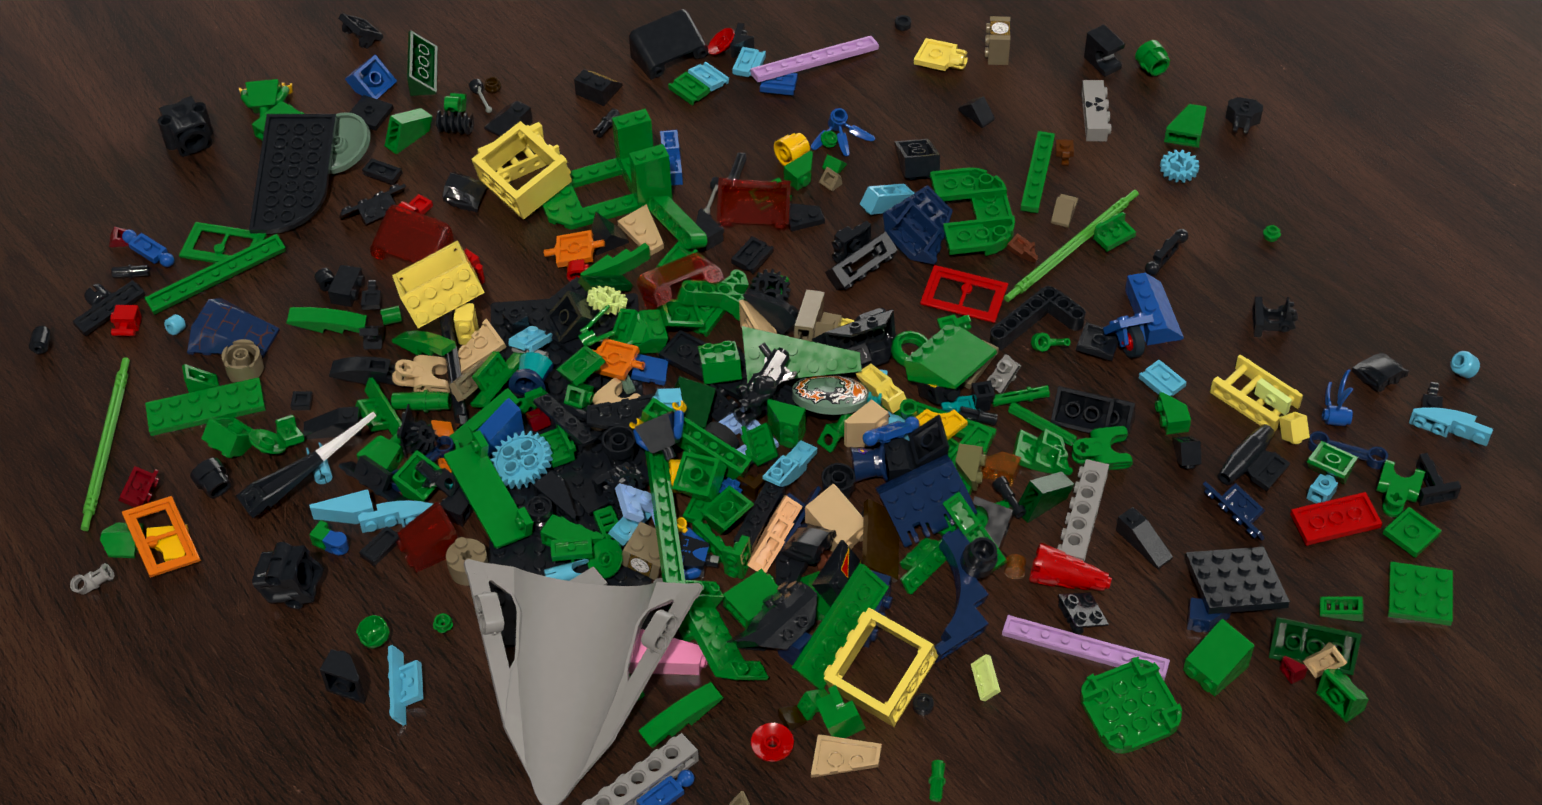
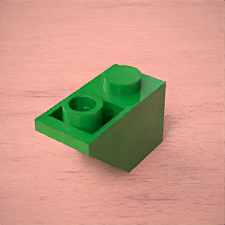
[1155,392,1191,435]

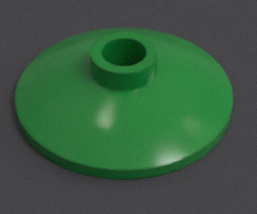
[248,429,286,454]
[588,539,623,579]

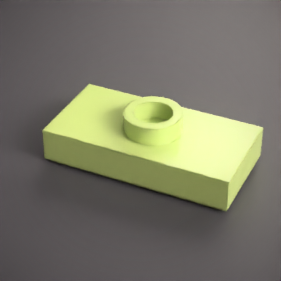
[1254,378,1292,415]
[971,654,1001,701]

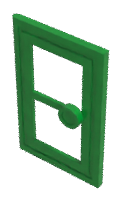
[179,222,267,269]

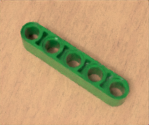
[647,195,707,249]

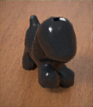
[733,375,777,427]

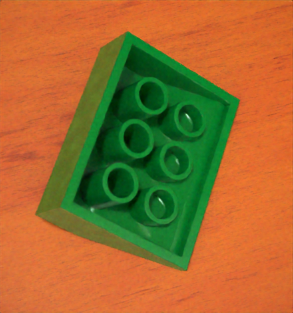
[904,325,997,389]

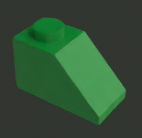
[784,150,813,191]

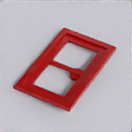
[920,265,1008,323]

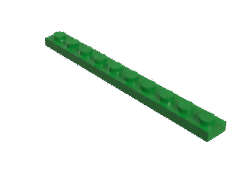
[645,450,686,584]

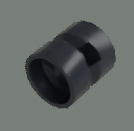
[526,496,554,533]

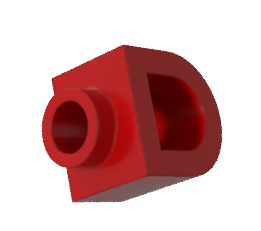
[567,259,589,281]

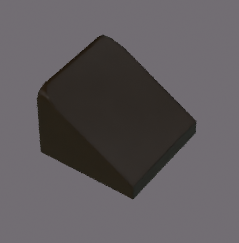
[778,705,807,731]

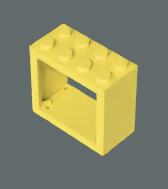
[472,121,572,220]
[392,240,485,328]
[824,608,938,727]

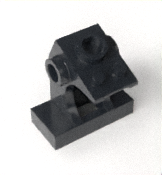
[1252,296,1298,337]

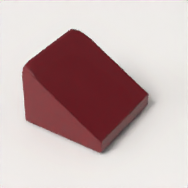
[109,226,129,248]
[524,408,551,432]
[1280,656,1308,684]

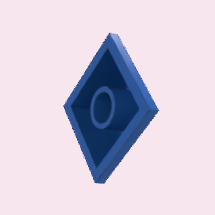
[345,54,397,99]

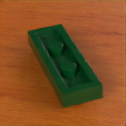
[578,275,633,292]

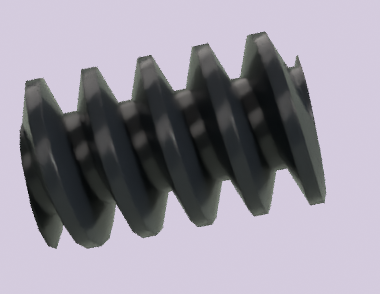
[436,110,474,135]

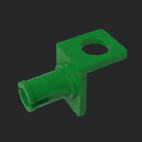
[817,413,854,452]

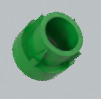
[1135,40,1171,76]

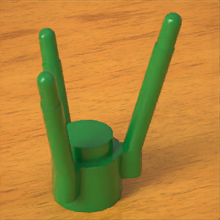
[578,305,615,347]

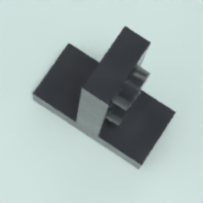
[1416,453,1461,506]

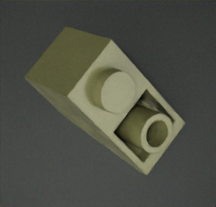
[956,444,987,491]

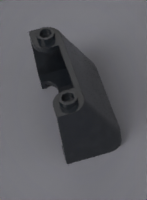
[629,9,709,80]

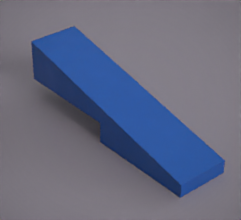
[660,130,683,185]

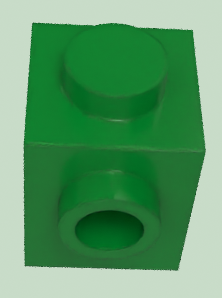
[564,383,594,408]

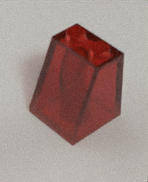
[396,501,457,573]

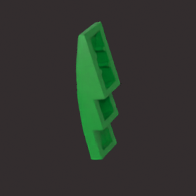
[580,243,650,276]
[286,307,367,334]
[392,331,456,356]
[943,492,1008,572]
[639,682,724,748]

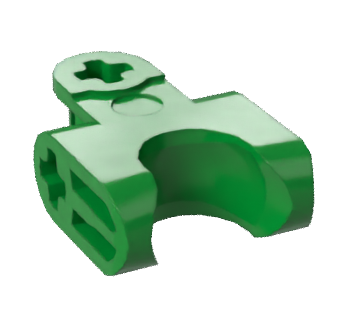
[1072,426,1133,470]
[1376,460,1425,517]

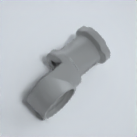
[70,563,114,594]

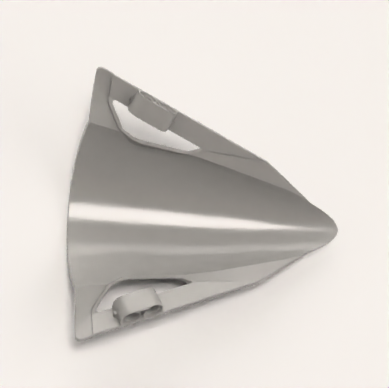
[464,559,703,805]

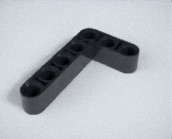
[989,286,1086,350]

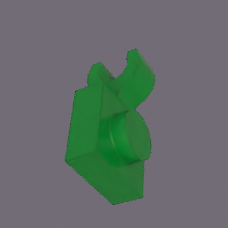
[937,314,971,330]
[518,387,547,414]

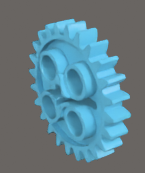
[490,431,553,489]

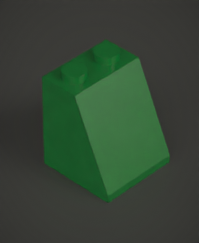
[1183,619,1255,697]

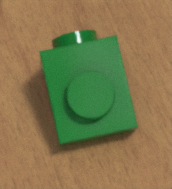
[275,415,304,447]
[797,688,829,721]

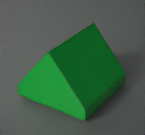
[822,154,847,174]

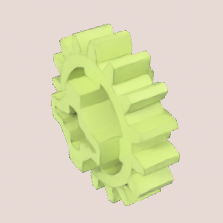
[586,286,628,315]

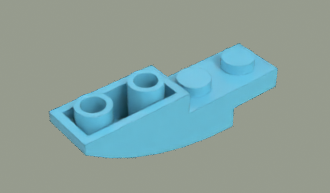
[1409,408,1493,446]
[763,441,818,487]
[358,500,442,533]

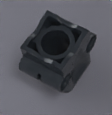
[157,96,213,157]
[252,542,324,609]

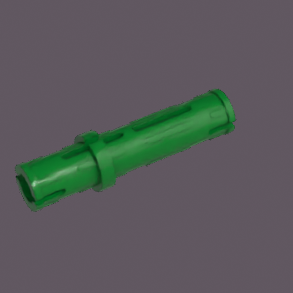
[991,385,1050,407]

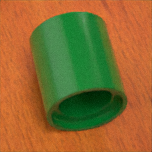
[380,305,402,326]
[900,399,919,419]

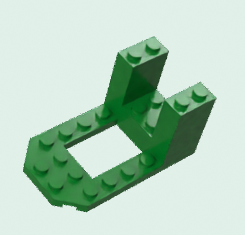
[541,108,672,230]

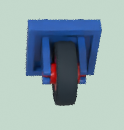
[1103,312,1154,358]

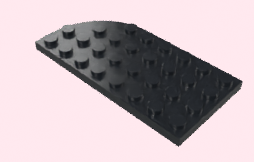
[249,114,337,234]

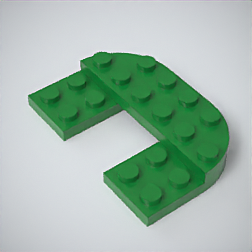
[930,168,1015,256]

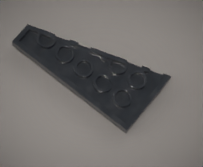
[585,393,655,431]

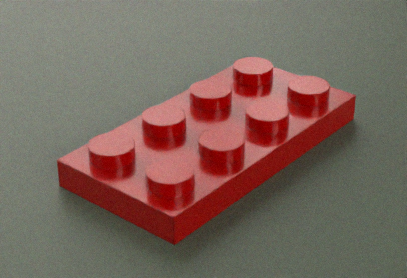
[1290,492,1382,546]

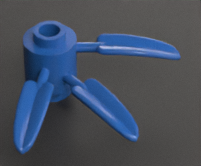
[811,108,875,156]
[1322,370,1353,426]

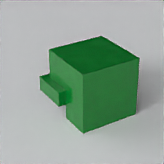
[815,685,866,738]

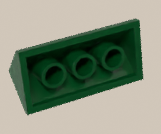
[407,30,438,96]
[1269,617,1362,675]

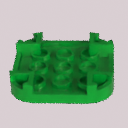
[1080,657,1182,754]

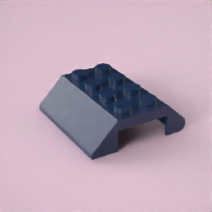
[875,454,978,548]

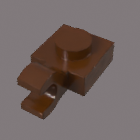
[1055,139,1074,165]

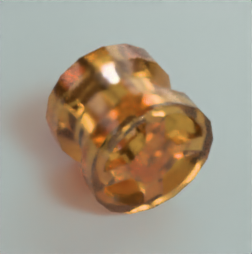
[1005,554,1026,579]

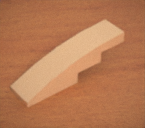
[747,495,803,573]

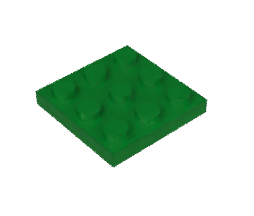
[1388,562,1453,626]

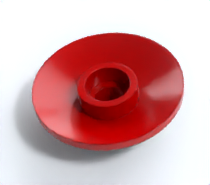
[708,28,735,55]
[751,723,794,762]

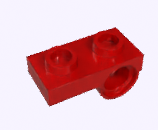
[395,194,433,227]

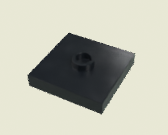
[349,95,394,131]
[1076,322,1119,361]

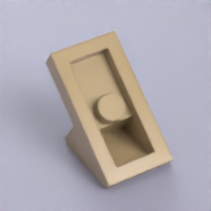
[1303,642,1347,678]

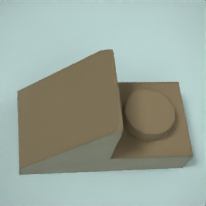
[1051,194,1078,227]
[814,312,842,338]

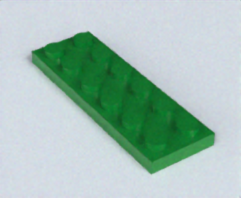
[145,377,266,436]
[792,563,889,689]

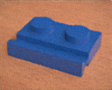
[760,73,798,95]

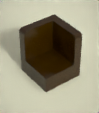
[736,473,766,500]

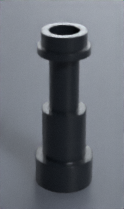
[992,476,1027,518]

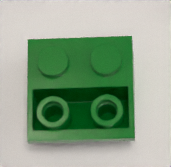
[698,341,742,384]

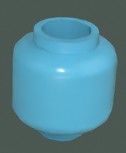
[1451,351,1480,378]

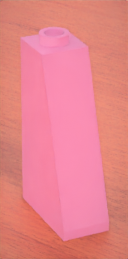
[628,629,708,675]

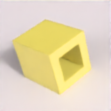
[1279,412,1310,444]

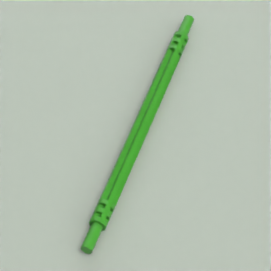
[1004,190,1139,302]
[81,358,130,531]

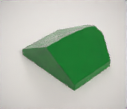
[100,522,144,558]

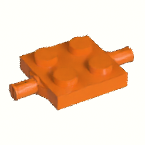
[544,230,605,268]
[592,339,645,381]

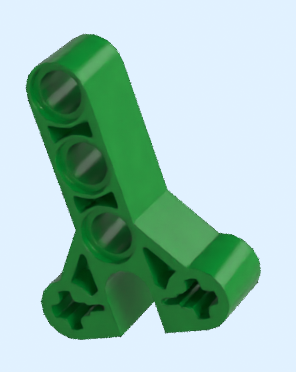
[677,270,749,321]

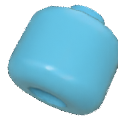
[164,314,186,335]

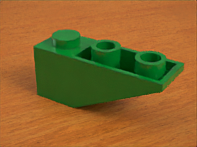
[540,514,605,547]

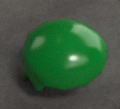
[356,615,390,649]

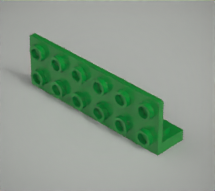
[444,430,533,549]

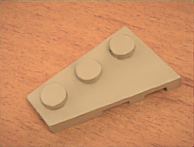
[618,204,664,256]
[457,319,506,375]
[811,734,882,778]

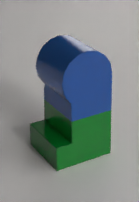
[309,520,349,556]

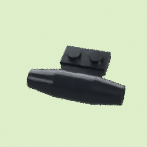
[1218,424,1290,491]

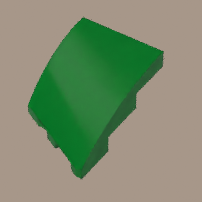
[1011,429,1073,475]

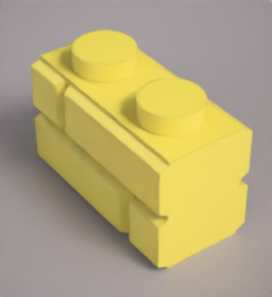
[454,303,479,345]

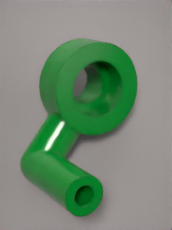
[1031,333,1071,352]

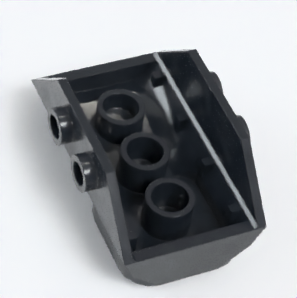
[812,308,896,373]
[727,581,817,651]

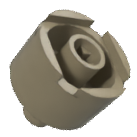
[222,339,264,382]
[446,537,489,586]

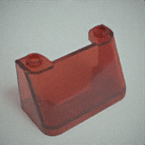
[717,178,791,228]
[370,205,455,263]
[637,253,725,310]

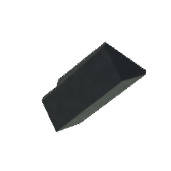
[1051,386,1136,441]

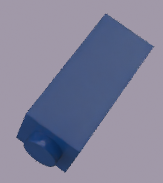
[477,398,524,457]

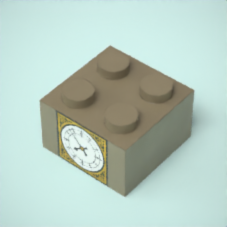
[985,16,1010,65]
[621,522,661,580]

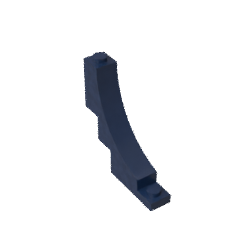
[935,528,989,663]

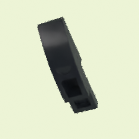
[329,357,405,387]

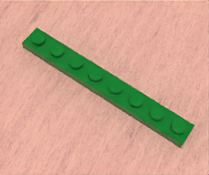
[144,234,286,315]

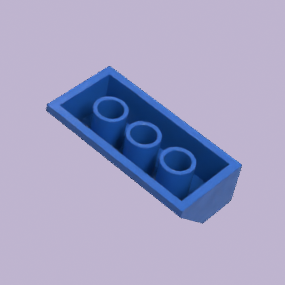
[1125,273,1184,345]

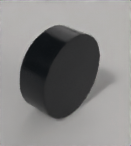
[895,15,911,31]
[912,693,934,716]

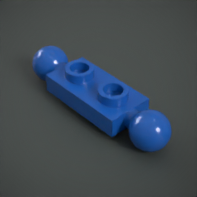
[122,229,174,267]
[863,416,920,446]
[636,770,695,805]

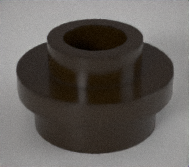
[484,77,501,93]

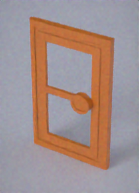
[122,496,201,578]

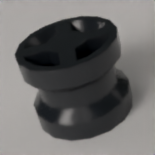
[314,268,334,291]

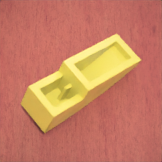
[856,364,906,414]

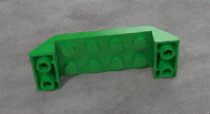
[684,580,769,680]

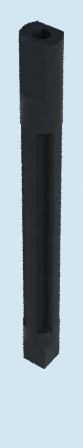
[439,311,468,429]

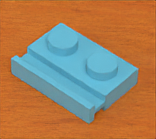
[732,47,766,77]
[688,62,729,91]
[509,326,553,352]
[1139,360,1186,396]

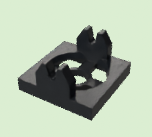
[338,13,383,49]

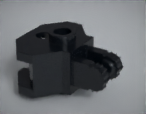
[1225,97,1263,134]

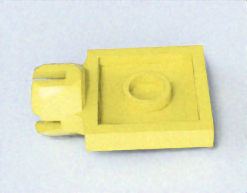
[914,38,968,71]

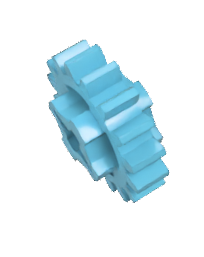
[1160,150,1199,183]

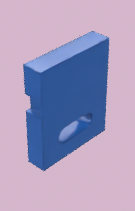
[631,354,668,386]

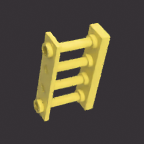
[477,122,560,183]
[1210,355,1303,432]

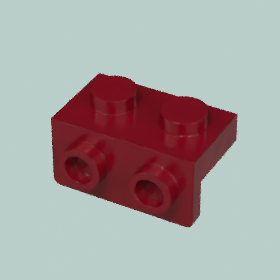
[118,466,160,507]

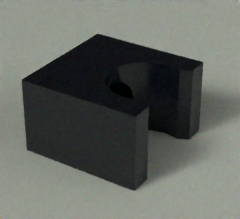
[1084,24,1125,77]
[973,496,1015,549]

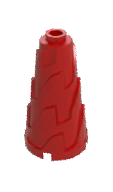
[1029,543,1112,592]

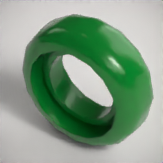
[891,331,928,367]

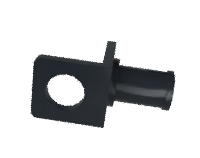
[415,459,459,497]

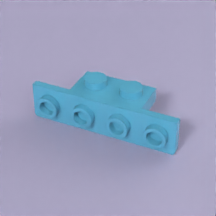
[387,645,423,726]

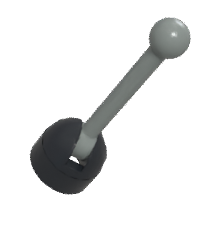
[469,79,492,113]
[704,177,725,214]

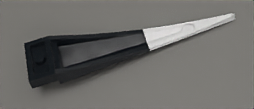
[236,412,376,518]

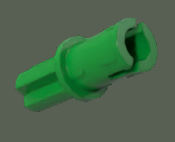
[928,760,946,802]

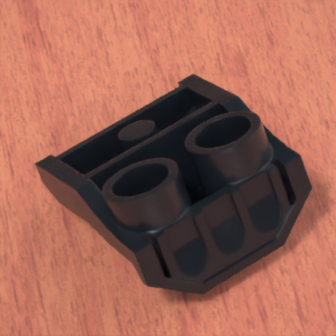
[442,172,489,212]
[1352,353,1409,392]
[782,523,837,565]

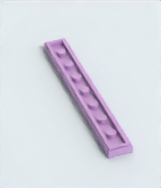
[750,36,879,82]
[1002,615,1170,680]

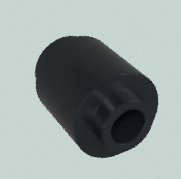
[29,326,51,354]

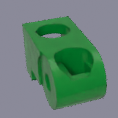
[444,93,467,112]

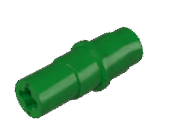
[391,390,452,412]

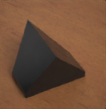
[591,212,629,256]

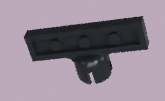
[73,280,145,336]

